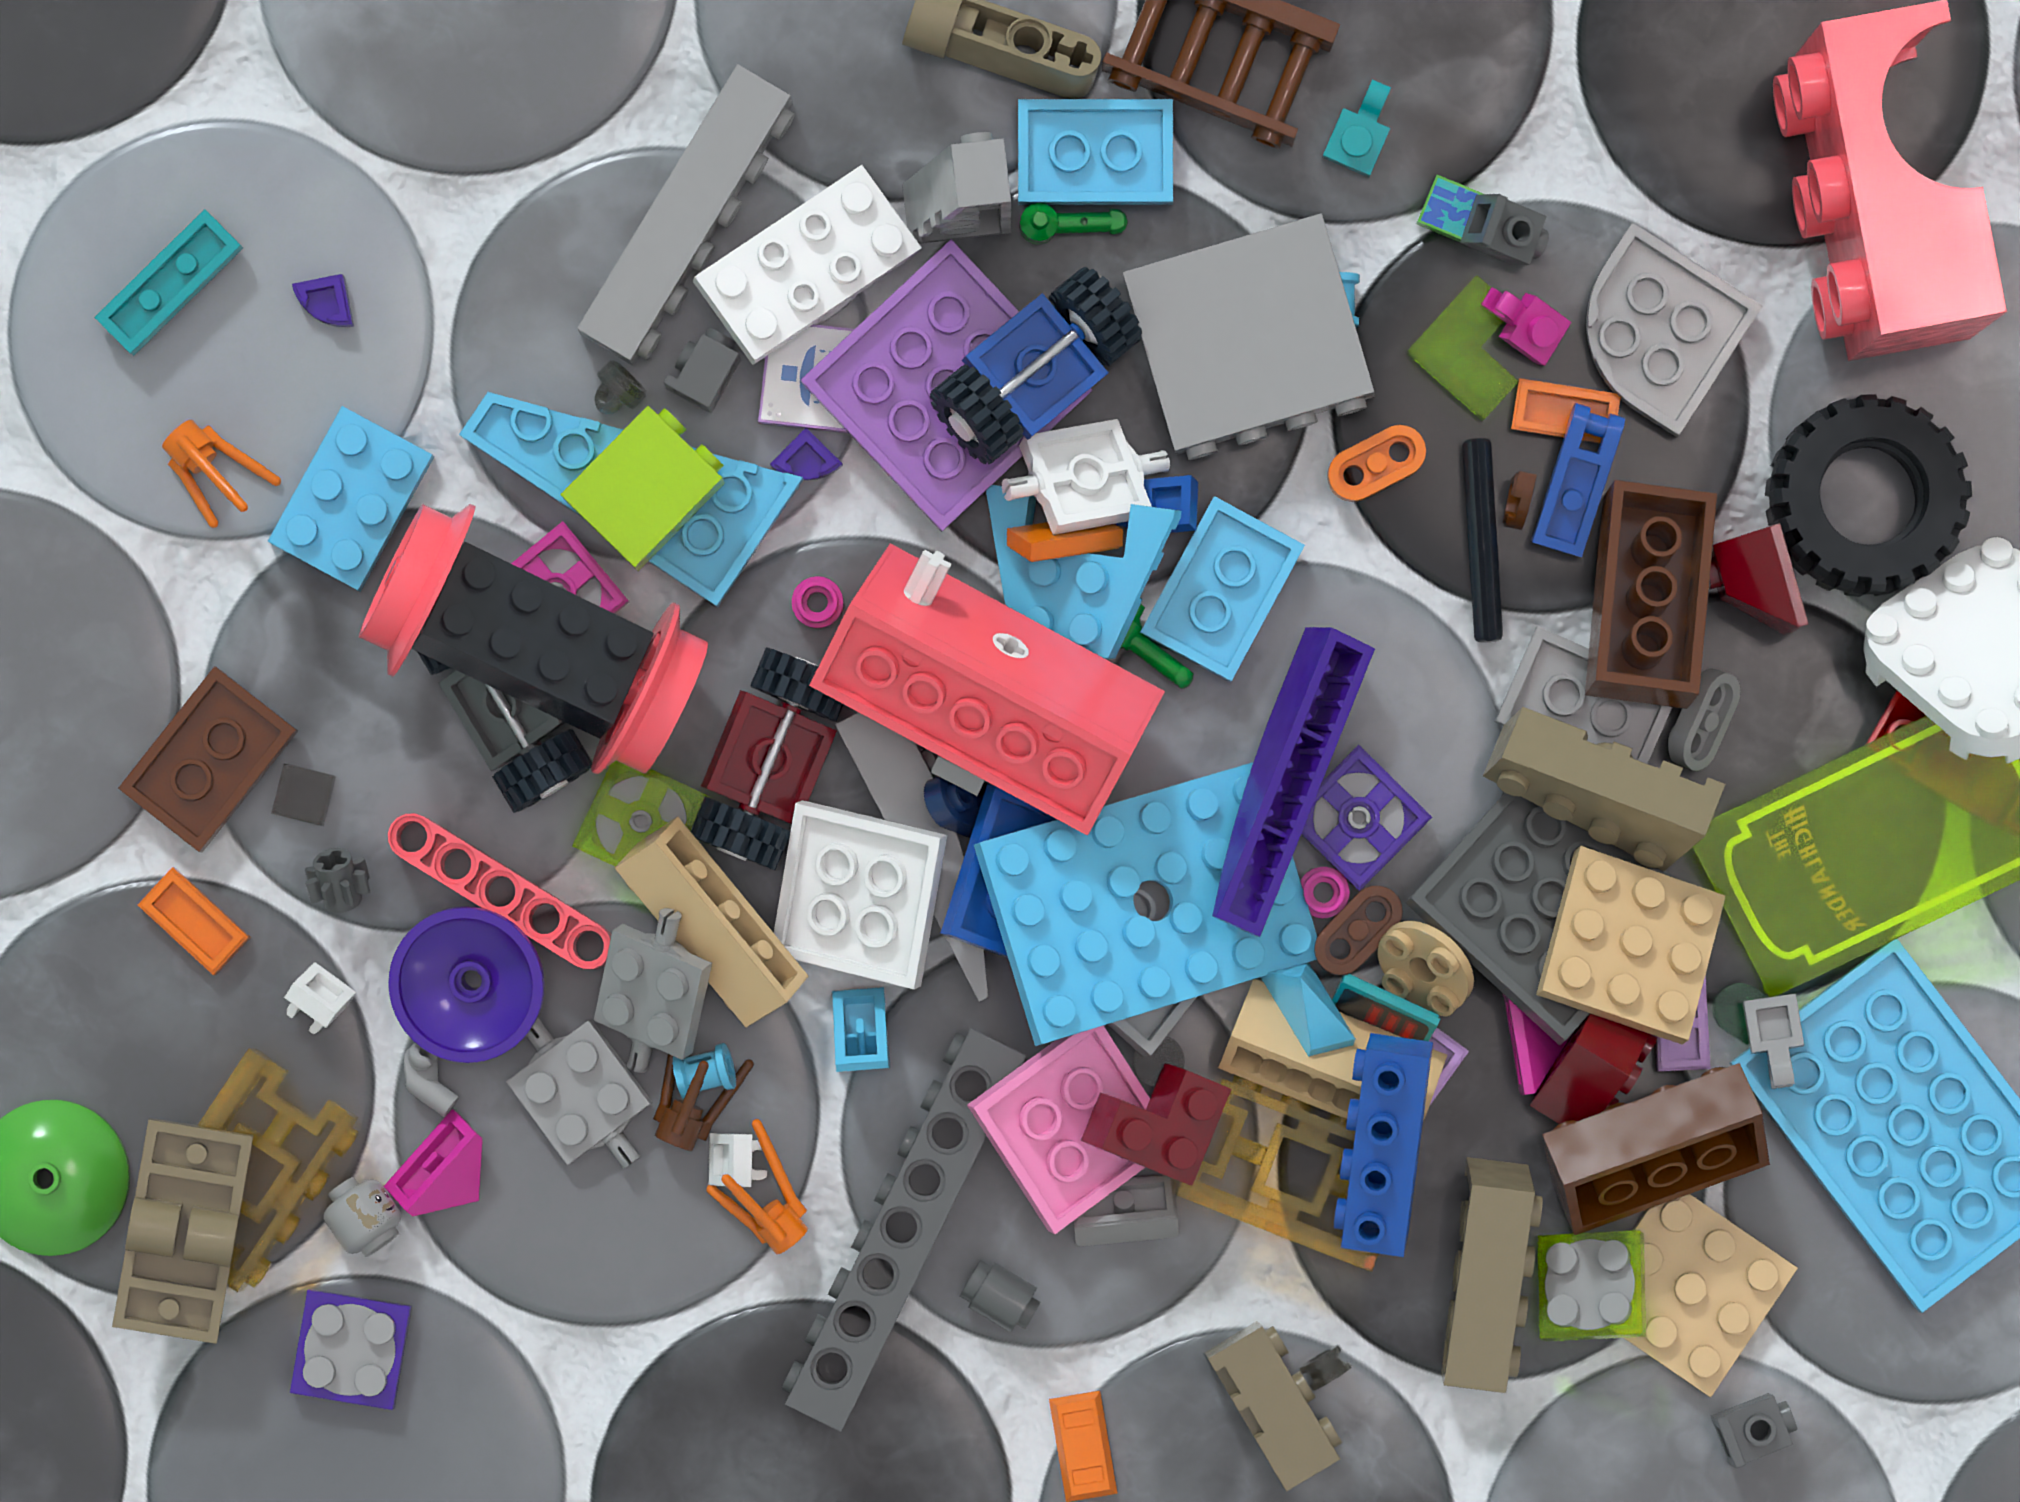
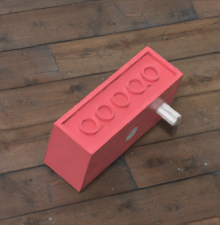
[809,543,1165,836]

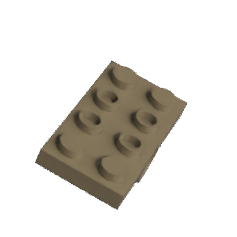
[112,1118,254,1344]

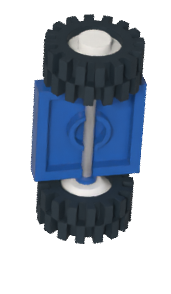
[930,267,1142,465]

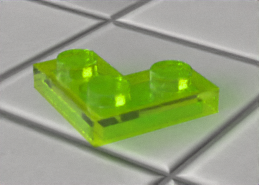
[1407,275,1519,421]

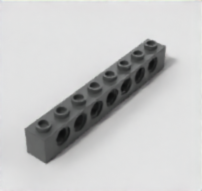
[781,1028,1026,1432]

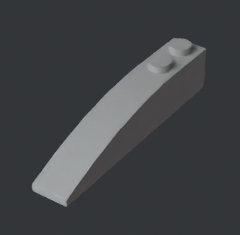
[835,712,989,1002]

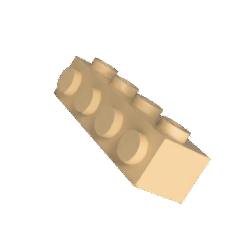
[615,816,809,1027]

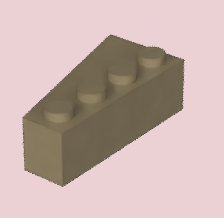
[1483,707,1725,871]

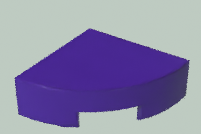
[292,274,354,327]
[770,428,843,481]

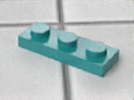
[94,209,243,356]

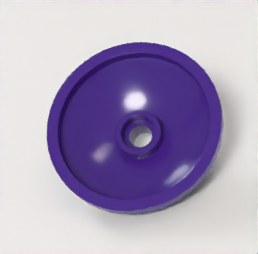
[388,907,545,1063]

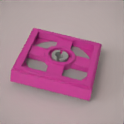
[511,521,629,614]

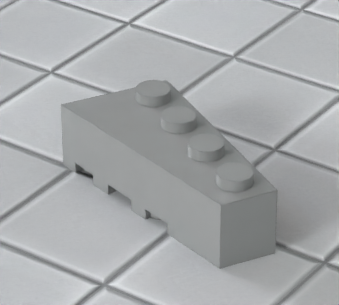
[902,132,1011,244]

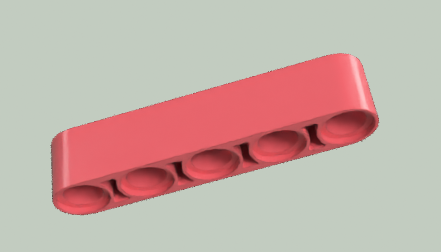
[388,813,612,970]

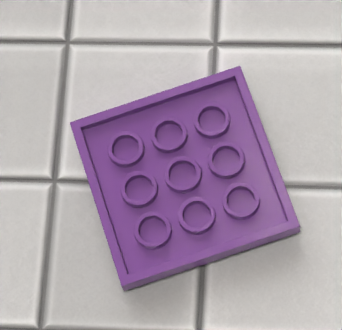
[800,239,1092,532]

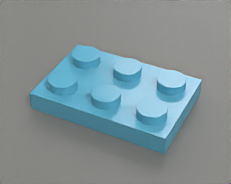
[1018,99,1173,205]
[268,406,434,592]
[1140,496,1305,683]

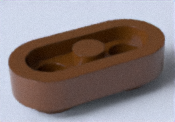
[1314,885,1403,975]

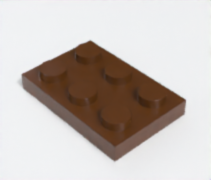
[118,666,298,853]

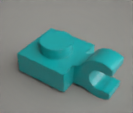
[1322,79,1391,177]

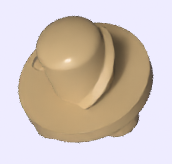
[1378,921,1474,1017]

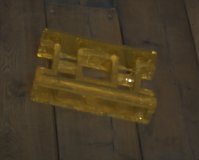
[197,1048,359,1293]
[1176,1075,1379,1272]

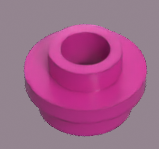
[792,576,843,628]
[1300,866,1350,918]

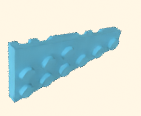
[459,392,804,608]

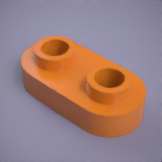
[1327,425,1426,502]

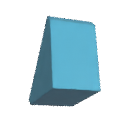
[832,987,890,1072]

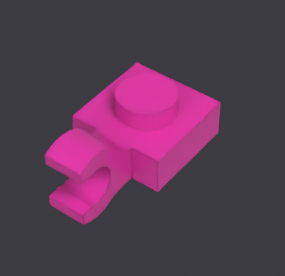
[1481,287,1572,366]

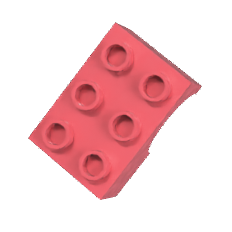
[1773,0,2007,361]

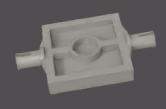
[594,908,712,1073]
[506,1018,653,1169]

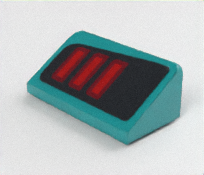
[1332,974,1440,1041]

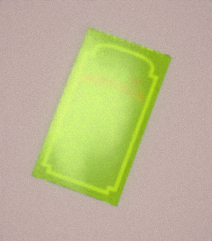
[1693,716,2020,997]

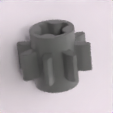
[305,848,370,913]

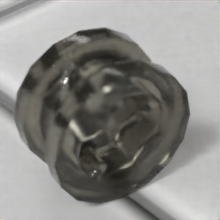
[1299,1344,1352,1391]

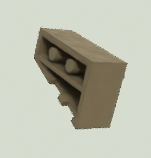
[1204,1321,1342,1492]

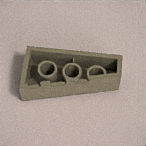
[1441,1157,1543,1393]

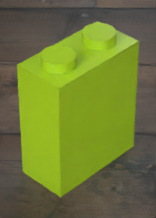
[560,406,725,571]

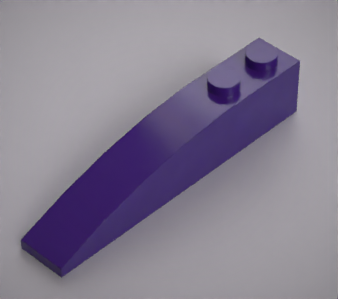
[1212,627,1375,937]

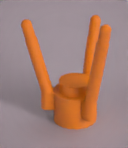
[162,420,281,528]
[706,1119,808,1255]

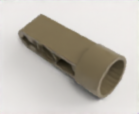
[902,0,1101,99]

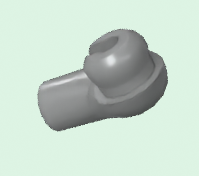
[404,1043,459,1117]

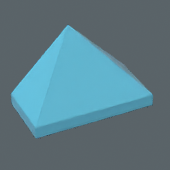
[1261,962,1356,1057]

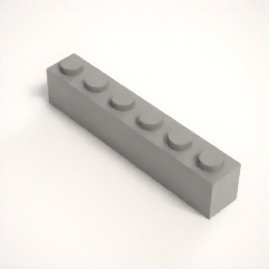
[577,64,795,367]

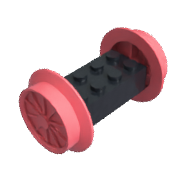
[359,504,708,774]

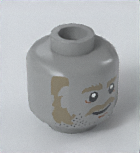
[324,1177,401,1257]

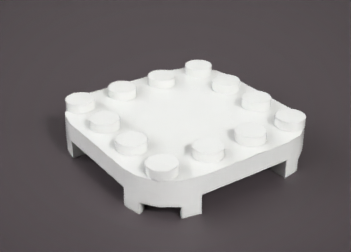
[1864,537,2020,764]

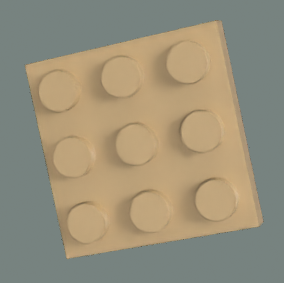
[1536,846,1725,1044]
[1609,1194,1798,1397]

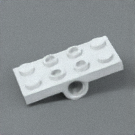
[693,165,922,365]

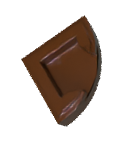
[1502,471,1537,530]

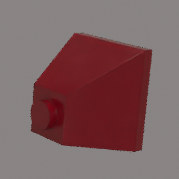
[1709,523,1808,635]

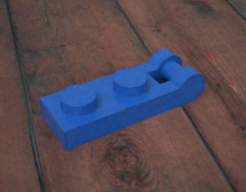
[1531,403,1625,557]

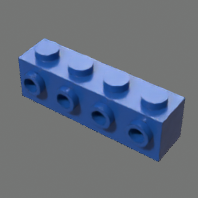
[1334,1033,1433,1257]

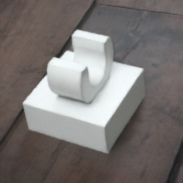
[284,962,357,1034]
[708,1133,767,1187]

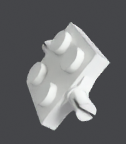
[1002,419,1170,535]

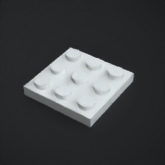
[774,800,947,989]

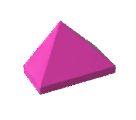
[1503,994,1572,1095]
[383,1109,482,1216]

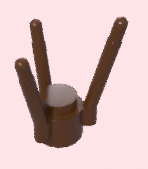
[653,1054,754,1151]

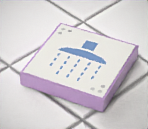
[758,324,854,433]

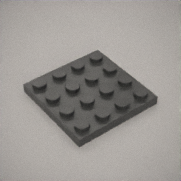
[1406,793,1674,1045]

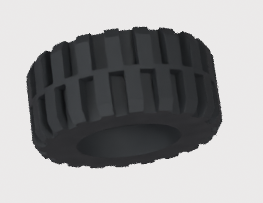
[1765,394,1972,597]

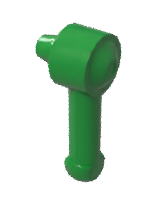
[1019,203,1128,245]
[1120,604,1194,689]

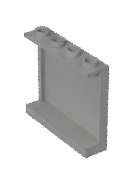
[1123,213,1374,460]

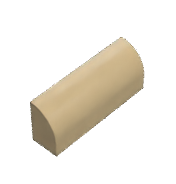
[1218,979,1447,1121]

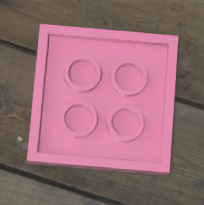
[967,1025,1150,1234]

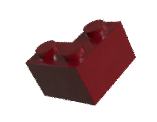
[1530,1013,1658,1124]
[1081,1063,1232,1186]

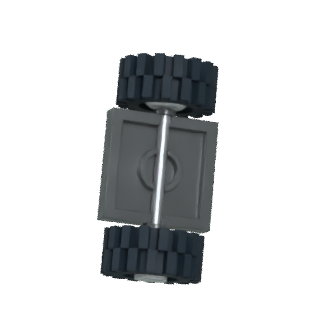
[417,652,592,813]

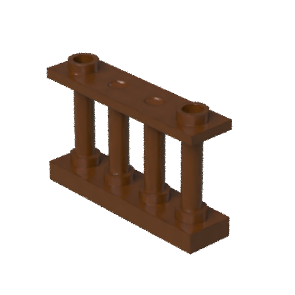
[1102,0,1340,149]

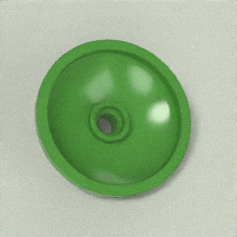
[0,1100,130,1256]

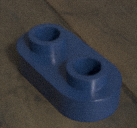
[924,776,986,838]

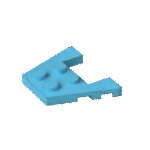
[986,485,1182,659]

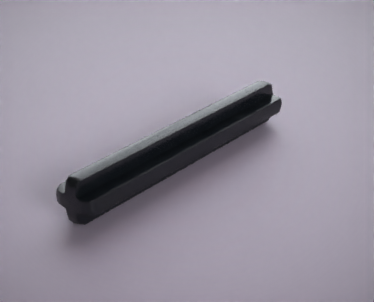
[1462,438,1503,643]

